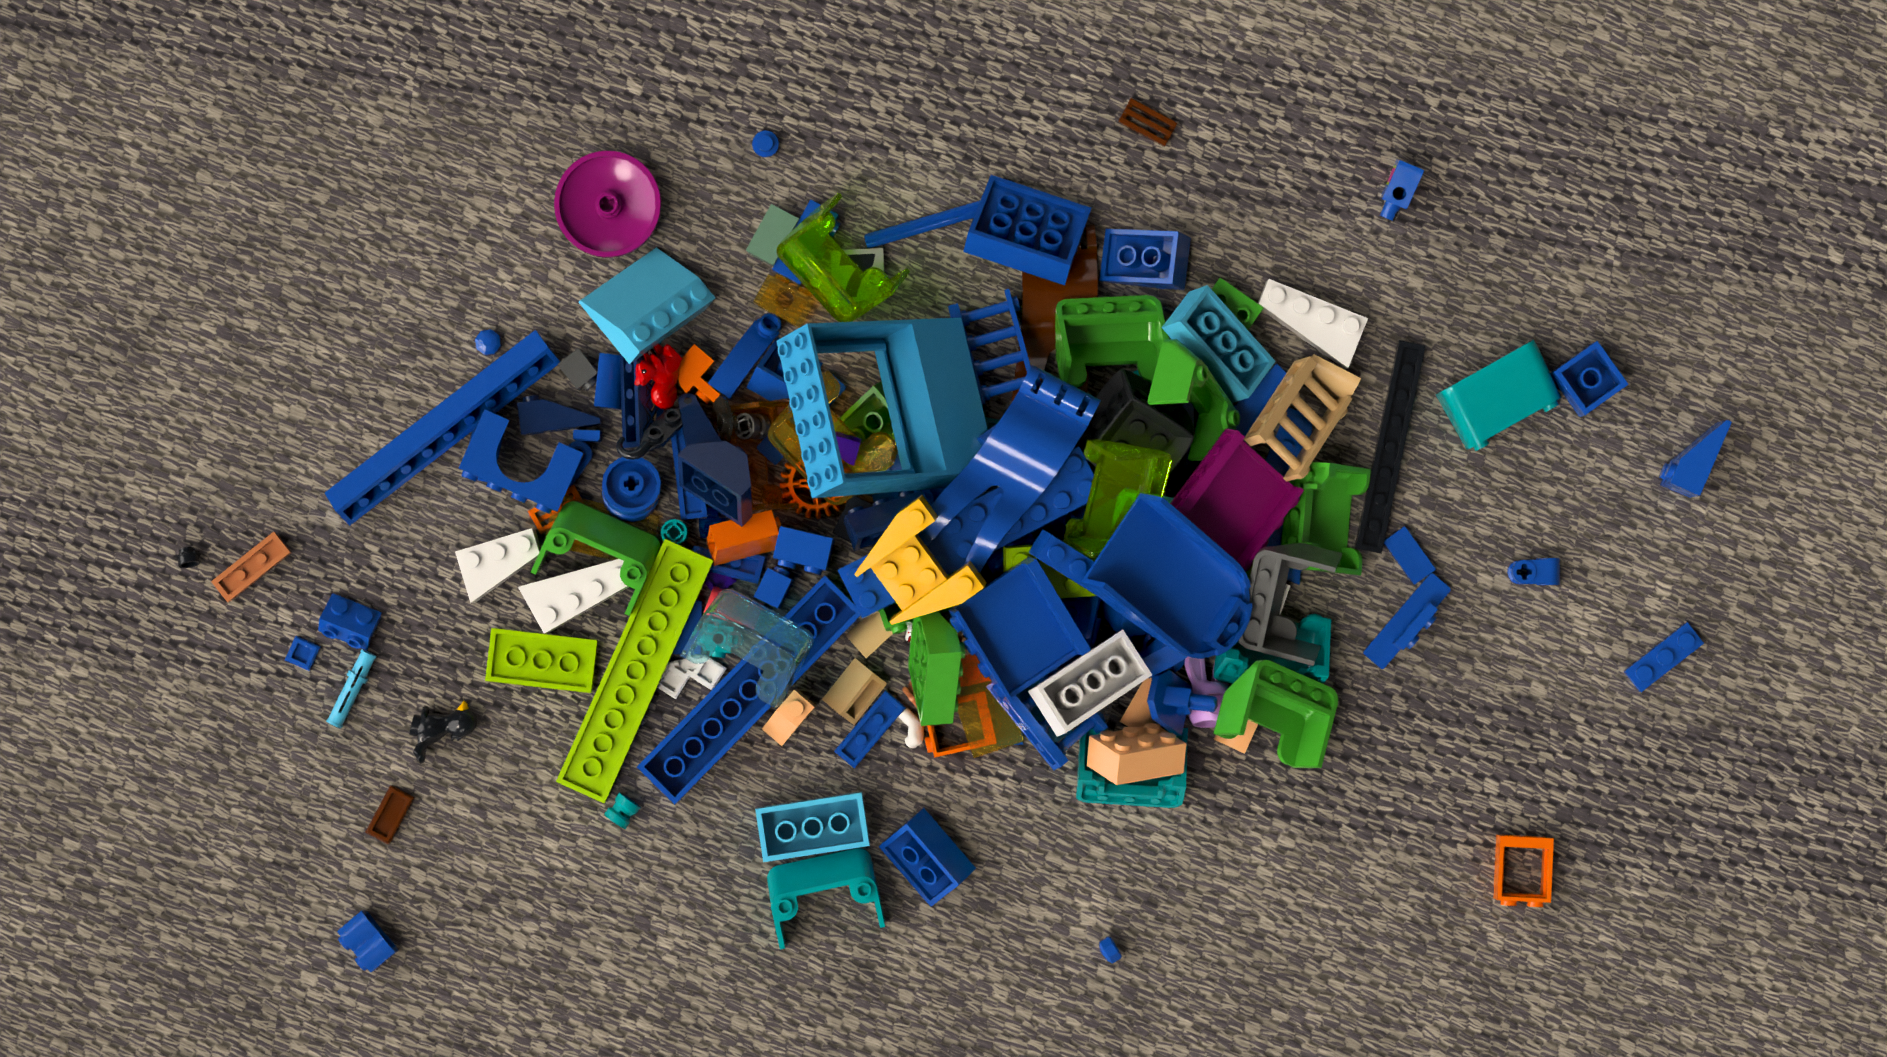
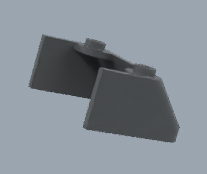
[1239,543,1343,666]

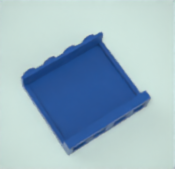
[948,557,1091,704]

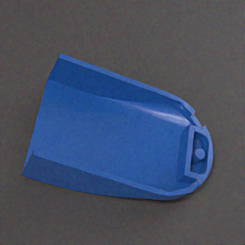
[1081,493,1253,659]

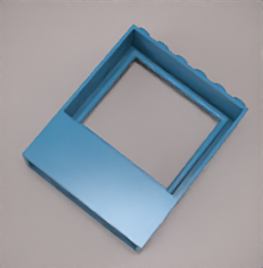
[776,318,988,498]

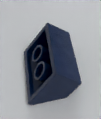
[843,490,931,551]

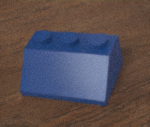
[878,808,976,907]

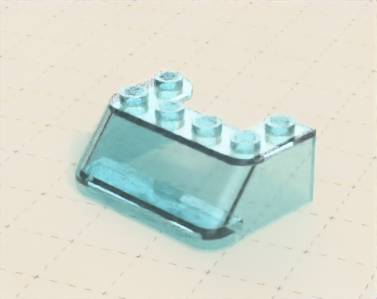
[680,589,814,708]

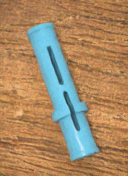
[326,649,377,728]

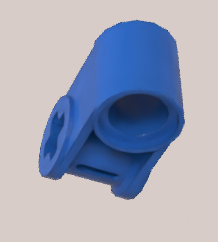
[1507,558,1560,585]

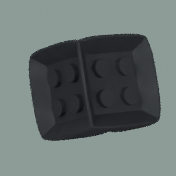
[1078,369,1195,493]

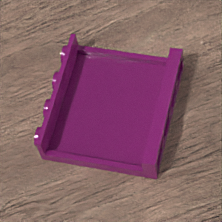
[1170,429,1304,572]

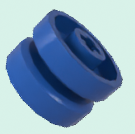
[602,457,661,522]

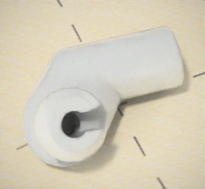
[898,708,924,748]

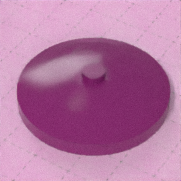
[554,151,661,258]

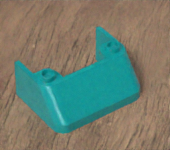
[767,848,886,950]

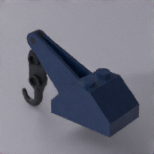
[616,393,752,527]

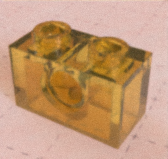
[753,273,816,328]

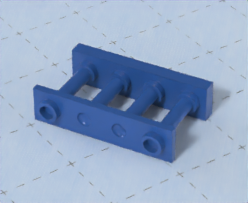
[948,289,1041,410]
[986,667,1108,770]

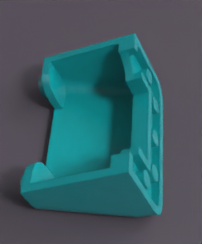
[1435,340,1561,451]
[1213,614,1331,684]
[1076,728,1188,808]

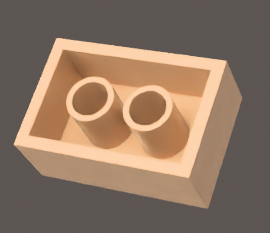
[1087,723,1186,785]

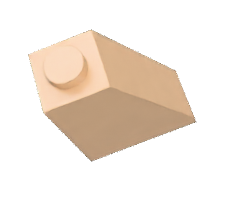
[762,689,816,746]

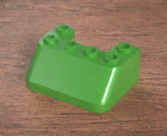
[1055,295,1169,387]
[1213,660,1338,768]

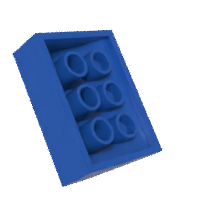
[963,175,1091,285]

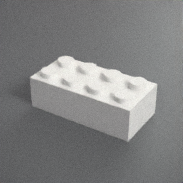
[1028,630,1152,737]

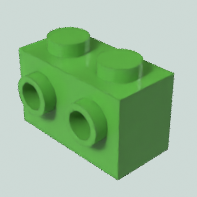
[1212,278,1263,330]

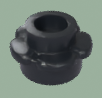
[174,547,201,568]

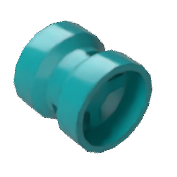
[661,519,689,545]
[604,792,641,829]

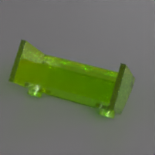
[777,193,910,322]

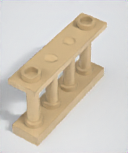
[1244,356,1352,482]

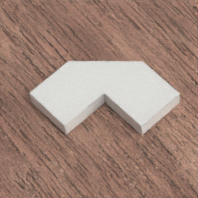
[657,654,727,699]

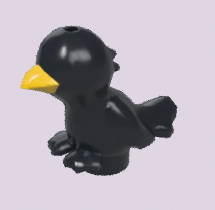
[409,700,477,764]

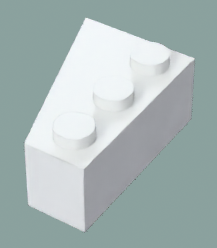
[455,528,541,603]

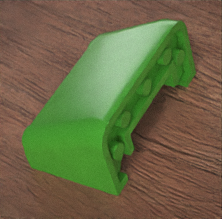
[1281,462,1371,575]

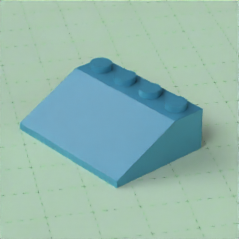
[578,247,715,364]

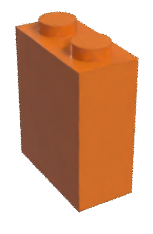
[706,510,781,566]

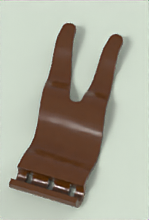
[1012,224,1098,449]

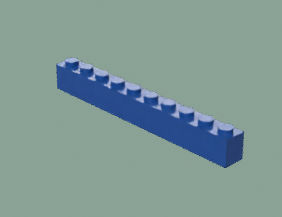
[325,330,560,526]

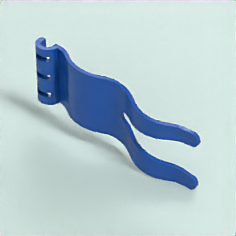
[918,365,1101,573]

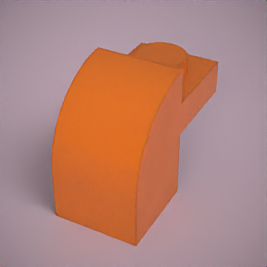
[678,344,722,404]

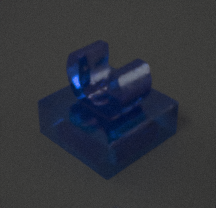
[699,508,726,538]

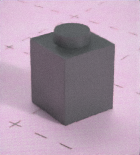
[557,348,597,391]

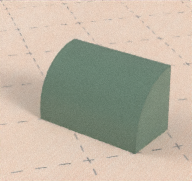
[746,204,799,266]

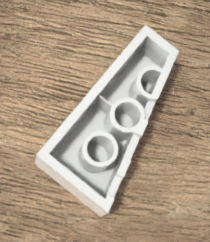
[1257,279,1368,370]
[518,559,629,634]

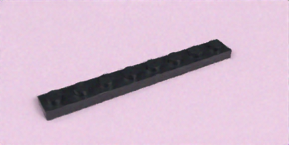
[1354,340,1426,554]

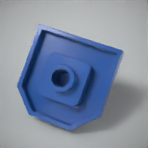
[1147,670,1218,736]

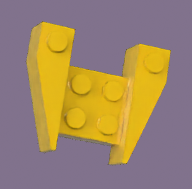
[855,495,986,625]

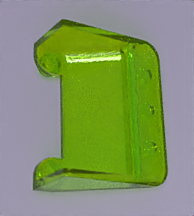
[1063,439,1172,558]

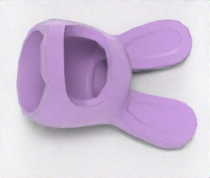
[1185,657,1229,728]

